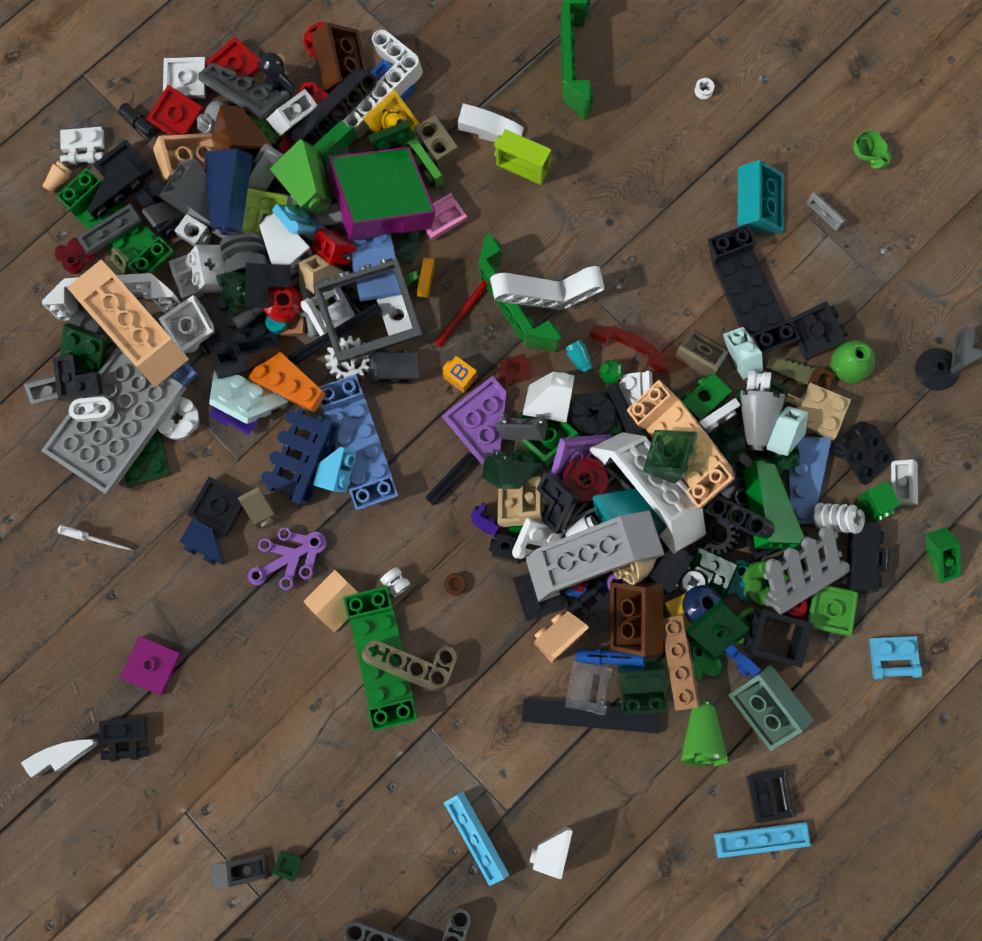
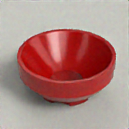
[263,285,302,323]

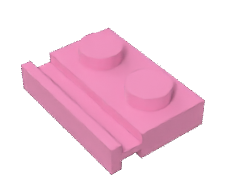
[425,193,467,241]

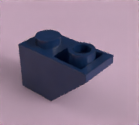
[179,518,225,566]

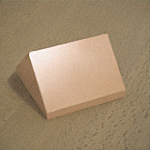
[303,570,358,633]

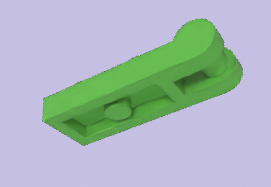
[403,136,443,188]

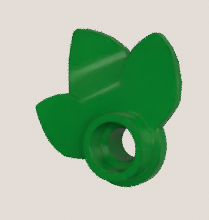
[689,640,724,681]

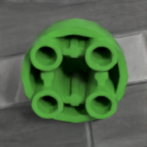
[830,340,875,385]

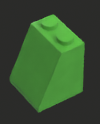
[270,139,333,215]

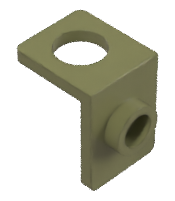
[105,246,129,275]

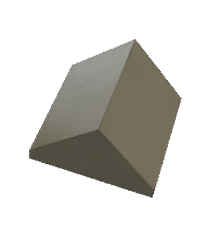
[675,330,729,377]

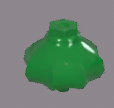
[599,359,624,385]

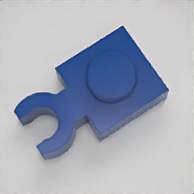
[723,644,761,677]

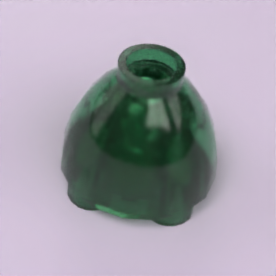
[216,271,248,316]

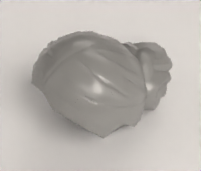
[197,100,231,133]

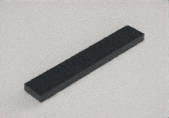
[522,699,660,734]

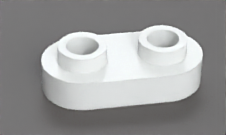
[69,397,114,422]

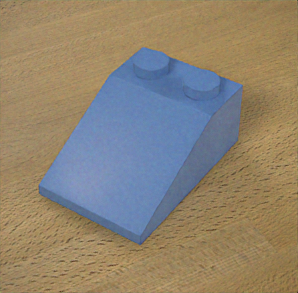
[347,233,402,301]

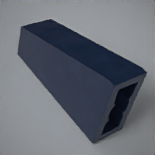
[205,149,252,236]

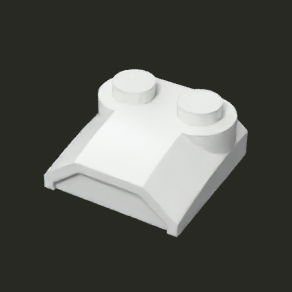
[159,295,215,354]

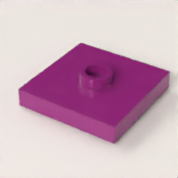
[120,636,181,695]

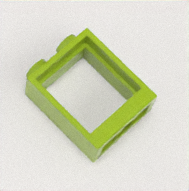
[494,129,551,185]

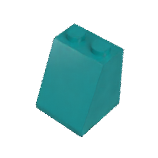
[592,489,666,536]

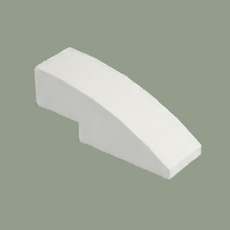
[458,103,524,142]
[21,739,99,778]

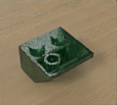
[482,449,543,489]
[617,660,668,716]

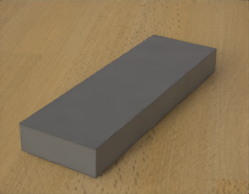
[76,203,143,256]

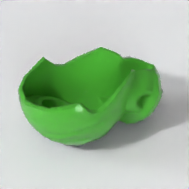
[853,130,891,169]

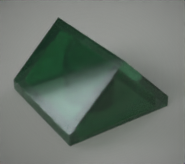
[643,430,698,484]

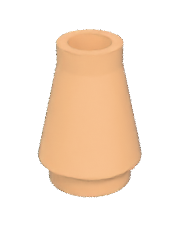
[42,161,72,193]

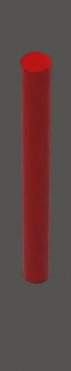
[434,280,488,348]

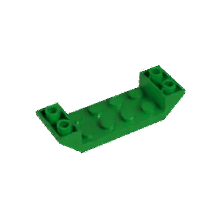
[560,0,594,120]
[56,168,174,274]
[479,233,562,353]
[343,586,418,732]

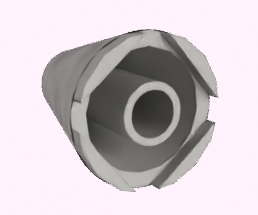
[740,390,785,451]

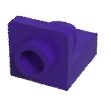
[470,503,499,538]

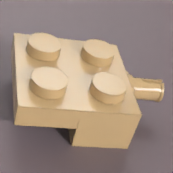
[785,383,851,441]
[498,476,550,527]

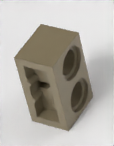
[414,115,459,169]

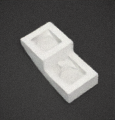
[168,254,204,302]

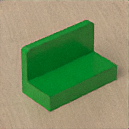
[313,121,357,166]

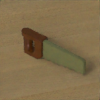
[766,355,837,391]

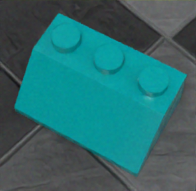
[737,160,784,234]

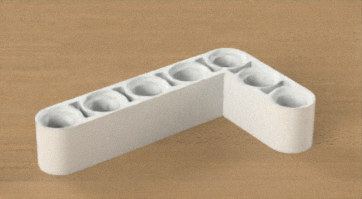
[343,30,423,138]
[490,266,605,310]

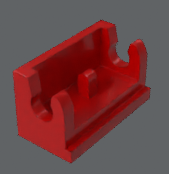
[312,228,356,265]

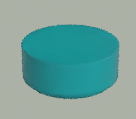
[265,316,289,334]

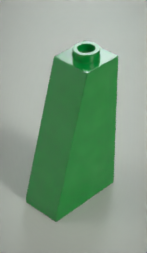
[743,461,805,549]

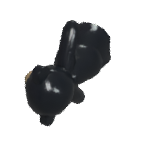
[257,50,295,94]

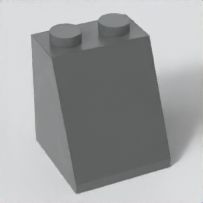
[159,158,211,226]

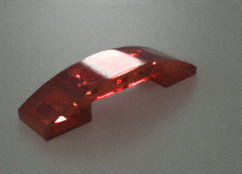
[589,326,670,375]

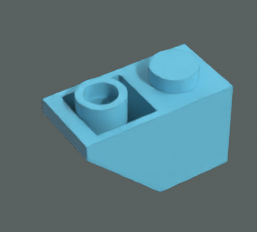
[313,447,357,493]

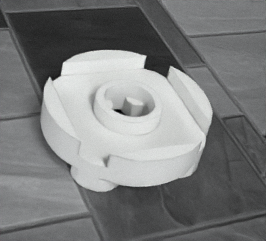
[158,397,200,440]

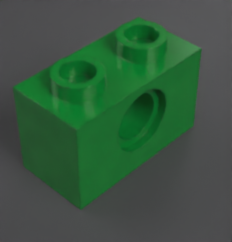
[681,373,732,423]
[856,481,901,522]

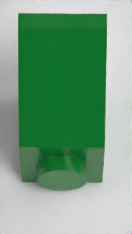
[925,527,961,583]

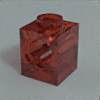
[497,353,531,386]

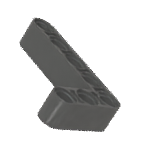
[344,906,472,941]

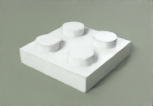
[163,57,206,99]

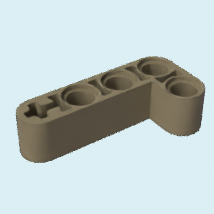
[362,640,457,691]

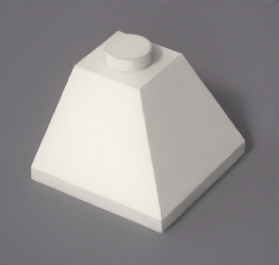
[523,372,575,422]
[529,827,573,879]

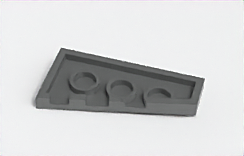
[198,63,289,121]

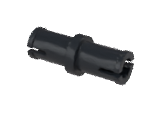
[118,103,156,138]

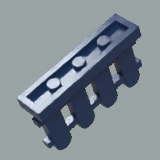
[261,408,340,506]

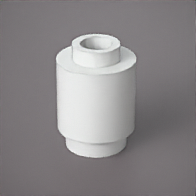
[565,515,598,537]

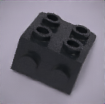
[829,421,895,485]

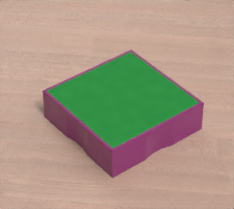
[326,147,436,241]

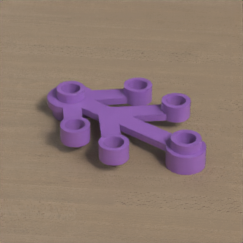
[248,527,327,591]

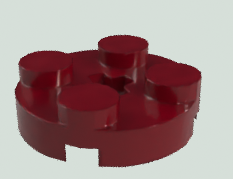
[563,457,608,503]

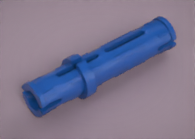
[575,648,646,666]

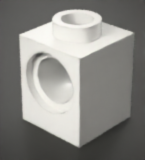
[174,214,212,247]

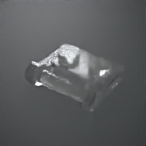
[565,661,613,715]

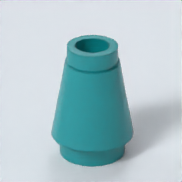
[566,340,593,373]

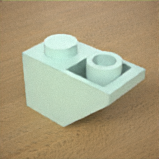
[723,327,763,379]
[767,406,808,456]

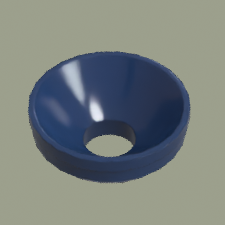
[682,585,723,623]

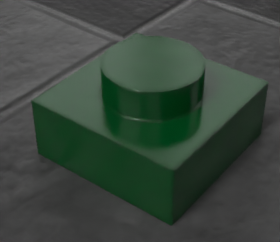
[272,850,304,882]

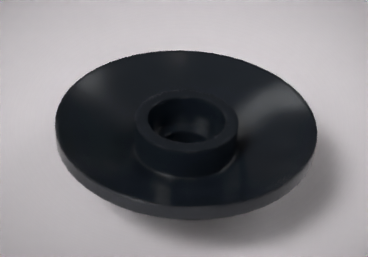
[915,348,959,391]

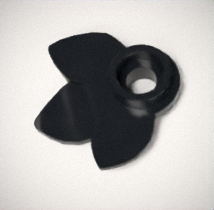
[720,466,749,508]

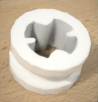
[695,78,715,100]

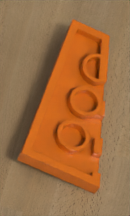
[248,351,326,413]

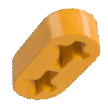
[417,258,435,298]

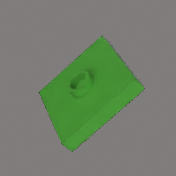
[806,586,859,637]

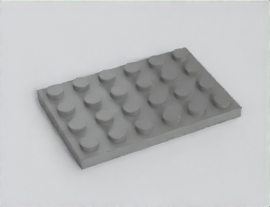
[41,346,186,496]

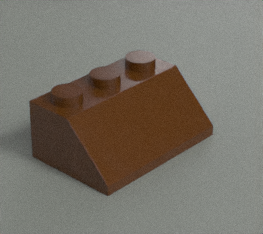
[312,22,367,93]
[610,582,663,657]

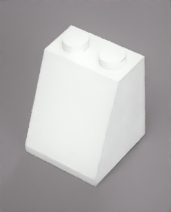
[259,213,313,279]

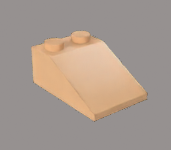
[153,133,216,186]
[534,611,589,663]

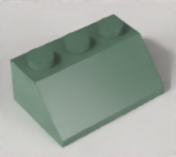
[728,664,814,751]

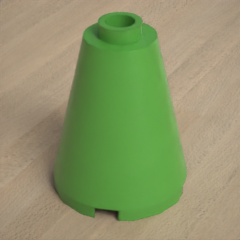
[681,701,728,767]

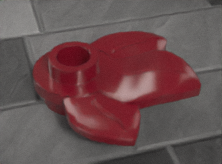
[55,237,97,274]

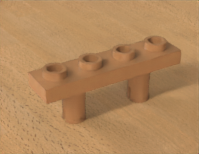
[663,615,700,711]

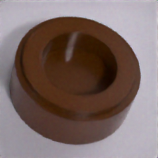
[444,573,467,596]

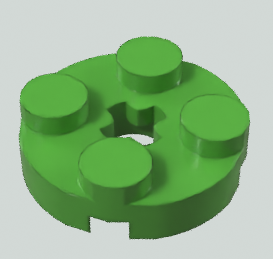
[743,560,788,605]

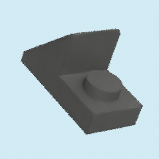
[950,326,982,373]

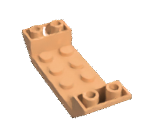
[67,260,189,387]
[627,380,735,509]

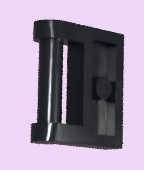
[746,769,796,823]

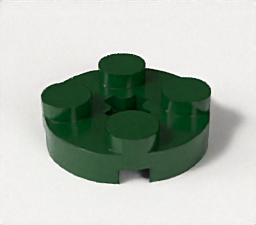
[755,446,800,474]

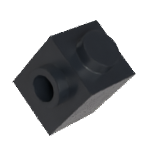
[489,534,519,564]

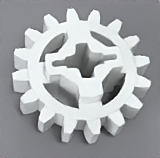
[325,336,372,380]

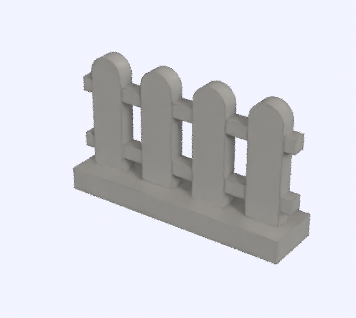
[763,526,850,615]

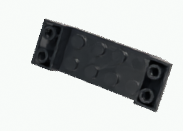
[707,224,800,354]

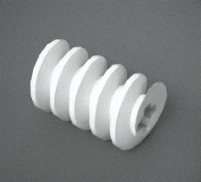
[813,503,865,534]

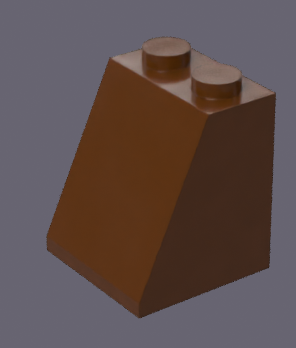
[212,105,272,163]

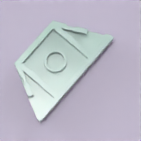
[209,371,288,424]

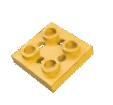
[363,90,420,133]

